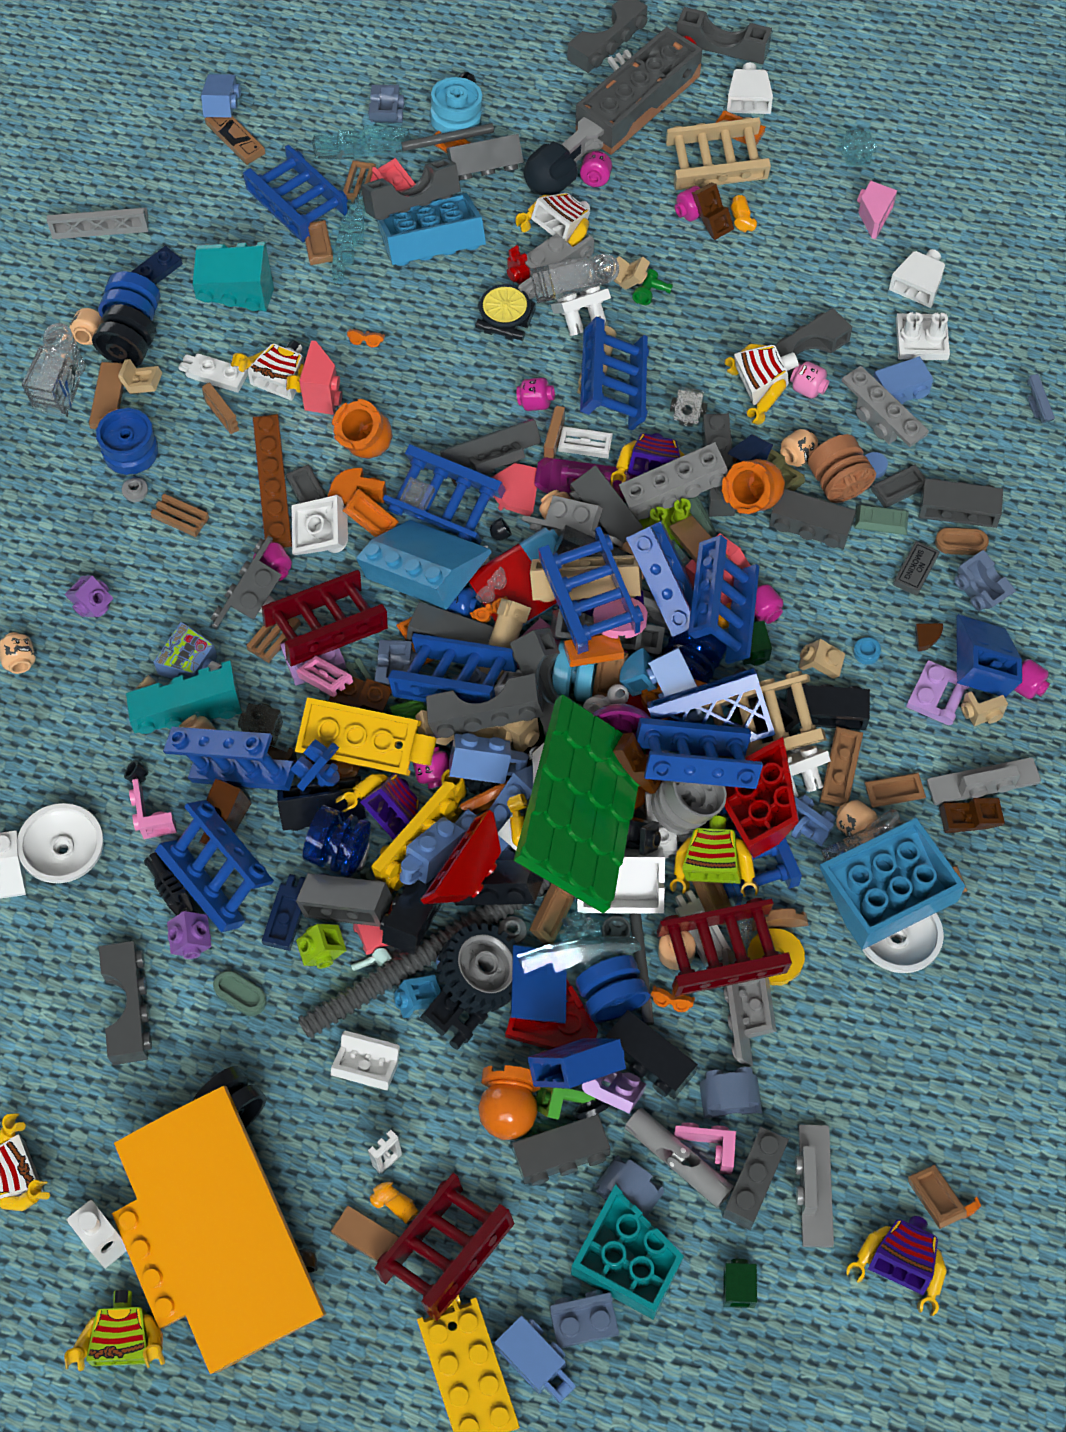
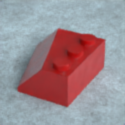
[724,737,799,858]

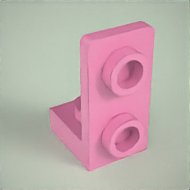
[129,779,177,839]
[674,1123,736,1175]

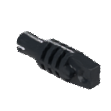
[144,852,198,916]

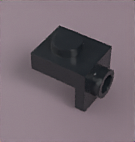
[626,817,661,855]

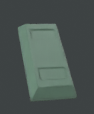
[855,505,909,535]

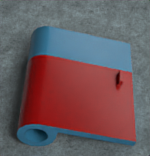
[468,527,559,626]

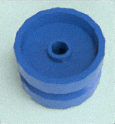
[98,271,161,321]
[96,408,158,475]
[576,955,651,1022]

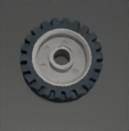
[437,923,517,1013]

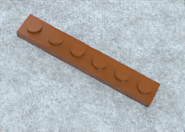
[253,414,292,548]

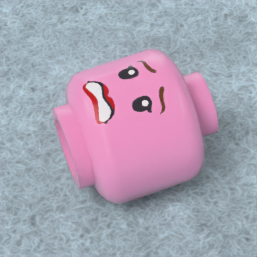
[790,361,829,399]

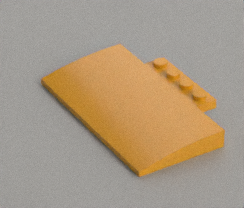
[111,1086,327,1374]

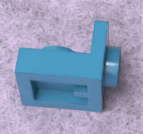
[394,975,441,1018]

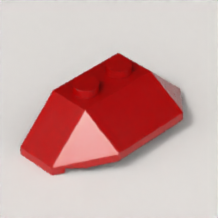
[420,810,501,904]

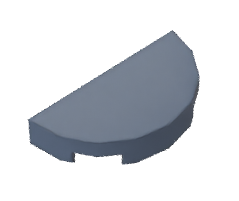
[1027,374,1055,423]

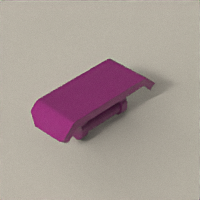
[534,457,637,503]

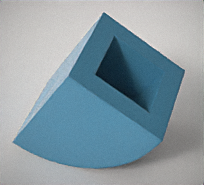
[619,648,657,697]

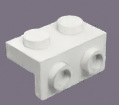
[331,1031,400,1091]

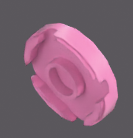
[593,597,648,639]

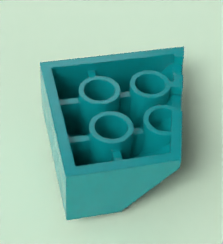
[193,242,274,312]
[571,1184,684,1320]

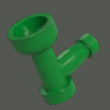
[632,269,673,306]

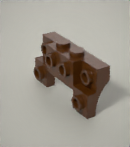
[305,677,392,780]

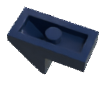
[728,434,773,464]

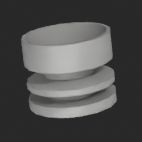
[651,781,727,835]

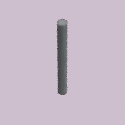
[401,123,494,151]
[630,913,654,1025]

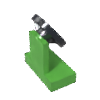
[535,1087,611,1120]

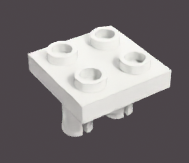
[551,285,611,336]
[896,312,950,360]
[786,745,831,797]

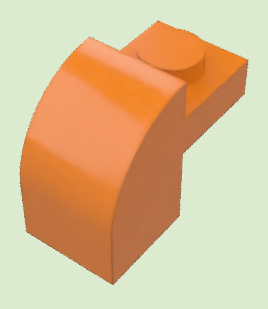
[327,468,387,506]

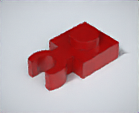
[507,245,530,285]

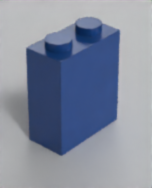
[528,1038,626,1088]

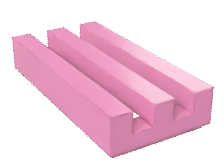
[296,656,353,697]

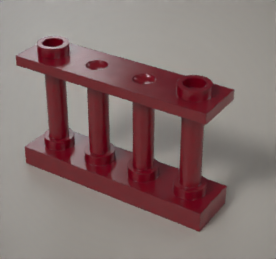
[261,570,388,667]
[657,898,792,997]
[374,1173,515,1321]

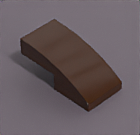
[692,182,734,240]
[613,732,662,794]
[939,798,1005,833]

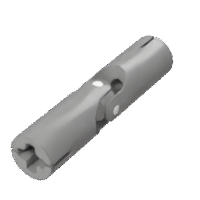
[624,1107,734,1208]

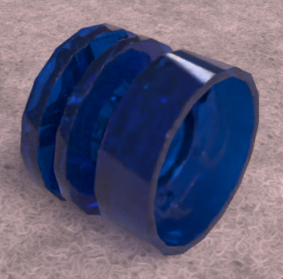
[660,630,727,683]
[302,805,371,877]

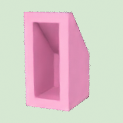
[857,181,897,239]

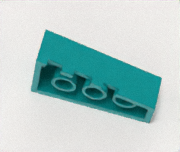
[126,660,242,734]

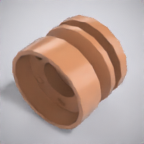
[807,434,876,503]

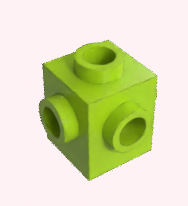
[296,924,347,969]

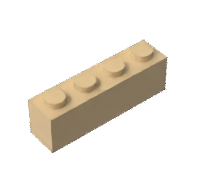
[530,555,642,602]

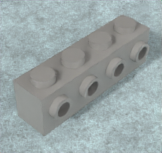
[619,442,728,520]

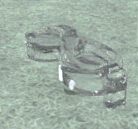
[476,567,507,603]
[738,918,752,946]

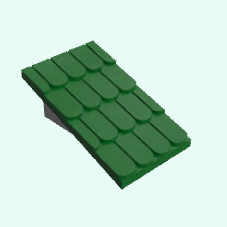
[514,694,647,913]

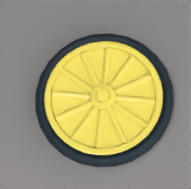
[479,285,531,327]

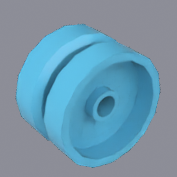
[430,77,483,133]
[552,639,597,703]

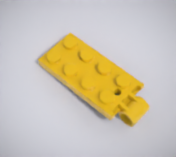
[295,697,437,776]
[371,769,467,894]
[417,1294,520,1432]

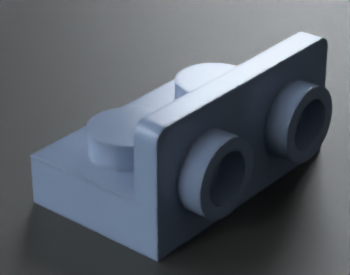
[550,1290,619,1349]

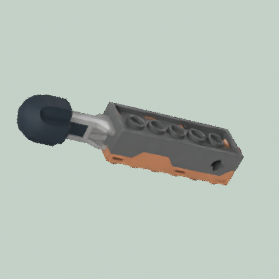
[523,27,703,195]

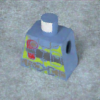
[153,622,222,679]

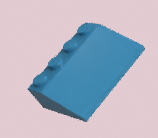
[376,192,486,266]
[356,520,492,610]
[820,818,965,950]

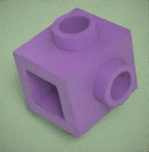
[64,576,114,617]
[167,911,211,959]

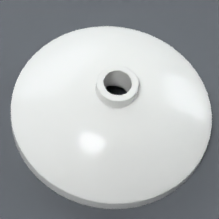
[17,803,104,883]
[863,913,944,973]

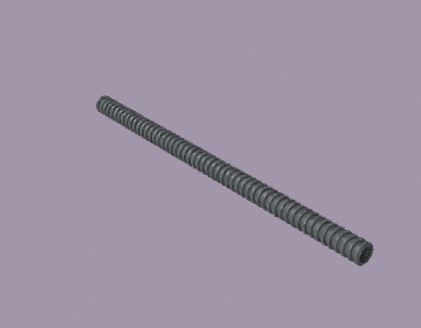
[298,803,646,1039]

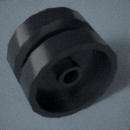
[92,304,157,367]
[191,1066,267,1128]

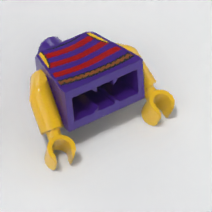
[610,433,685,490]
[336,773,420,855]
[846,1216,947,1316]

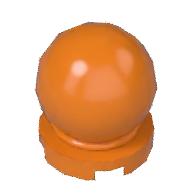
[332,399,393,459]
[722,459,785,514]
[478,1065,540,1140]

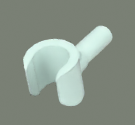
[351,948,393,971]

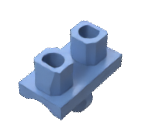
[791,795,836,846]

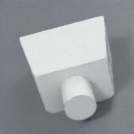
[727,62,773,114]
[889,249,945,308]
[66,1200,127,1269]

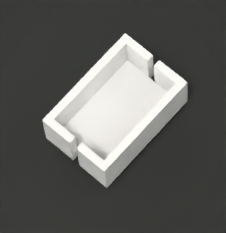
[577,849,665,913]

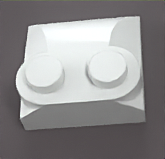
[292,495,348,555]

